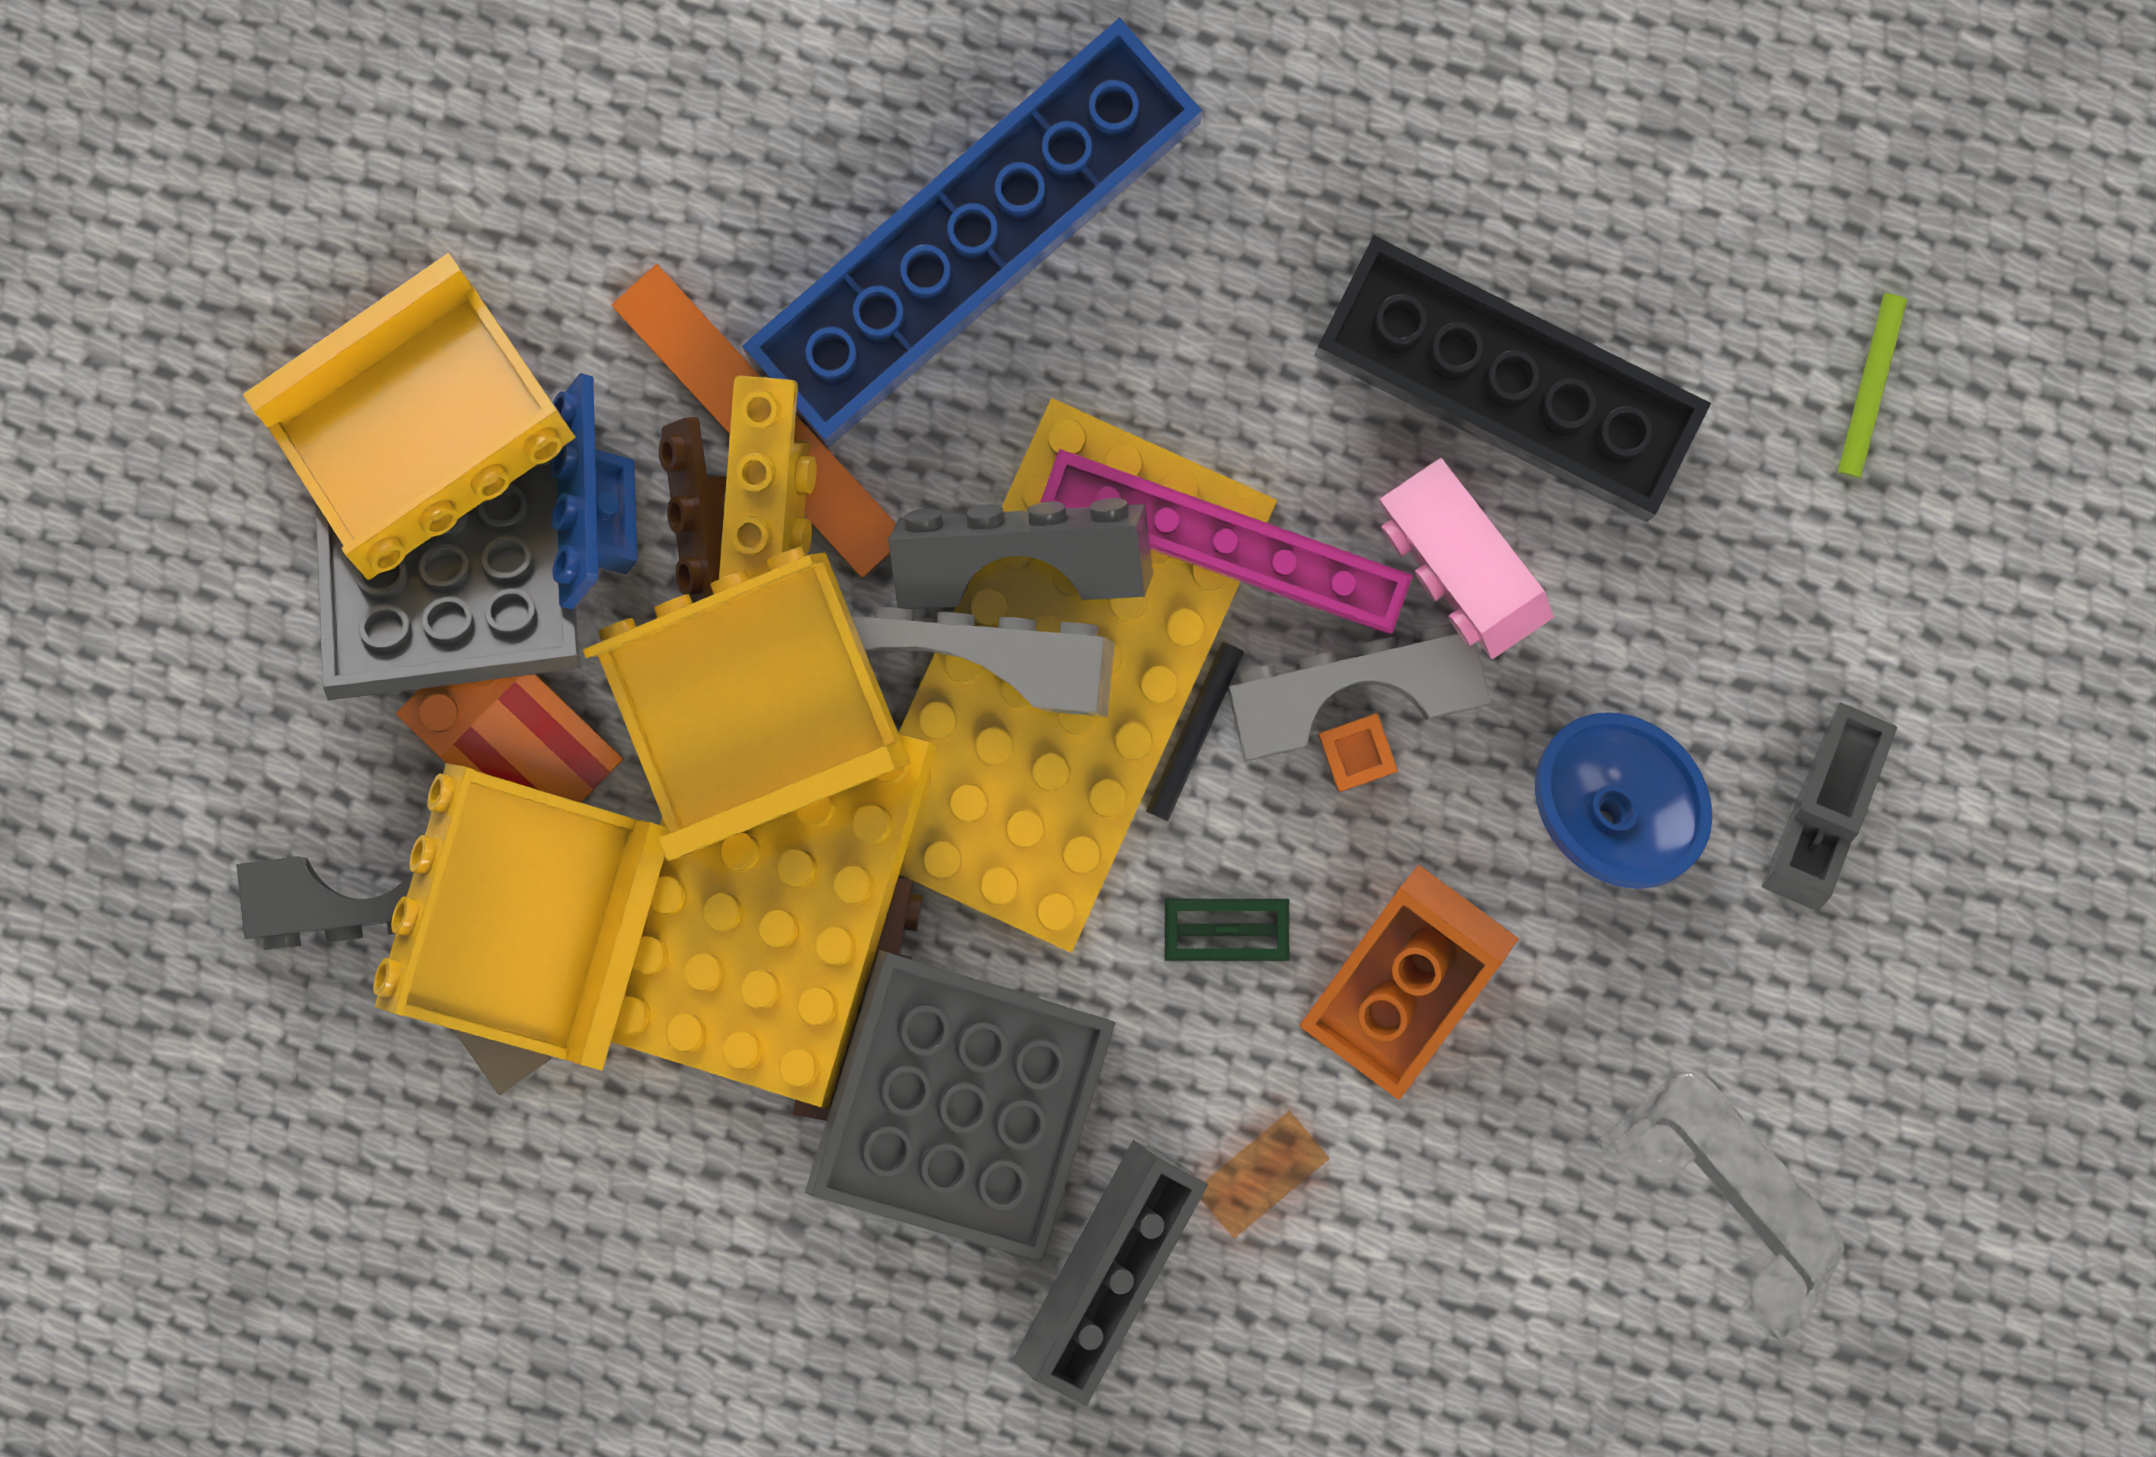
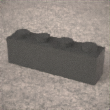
[1012,1140,1209,1406]

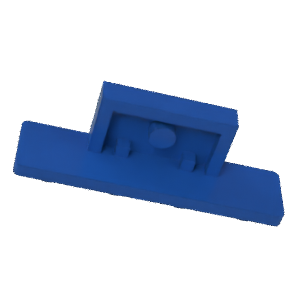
[551,373,637,610]

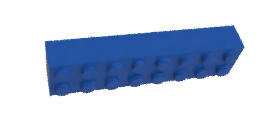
[742,17,1202,448]

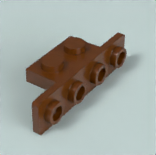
[659,417,727,603]

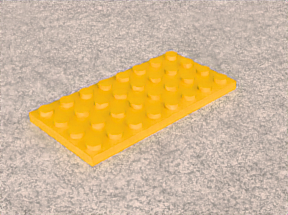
[898,398,1277,953]

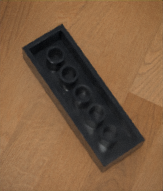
[1314,235,1711,522]

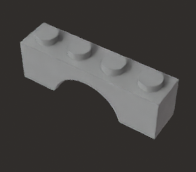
[1228,623,1491,762]

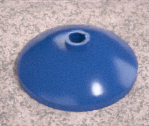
[1535,712,1712,889]

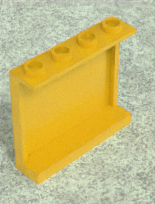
[242,253,576,581]
[582,546,910,862]
[373,763,669,1071]

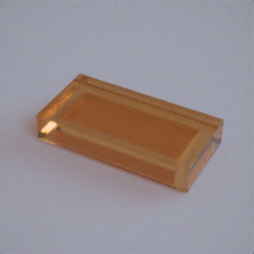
[1201,1110,1330,1239]

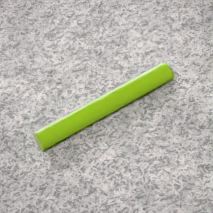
[1837,293,1908,479]

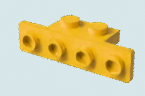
[719,376,817,580]

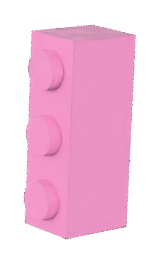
[1379,457,1554,659]

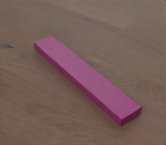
[1040,449,1413,635]

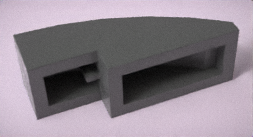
[1761,702,1897,911]

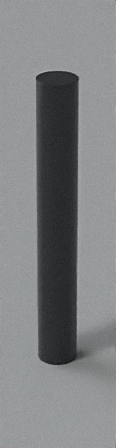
[1146,642,1244,822]

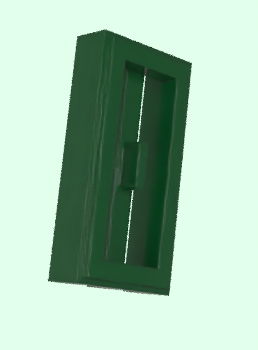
[1164,898,1290,961]

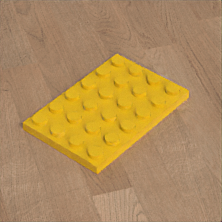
[611,734,937,1109]

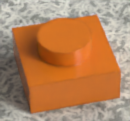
[1317,713,1398,793]

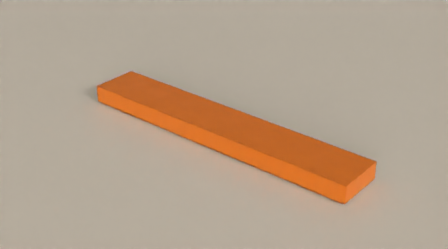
[611,263,896,579]

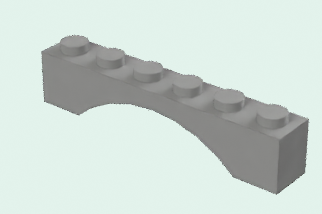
[846,604,1115,717]

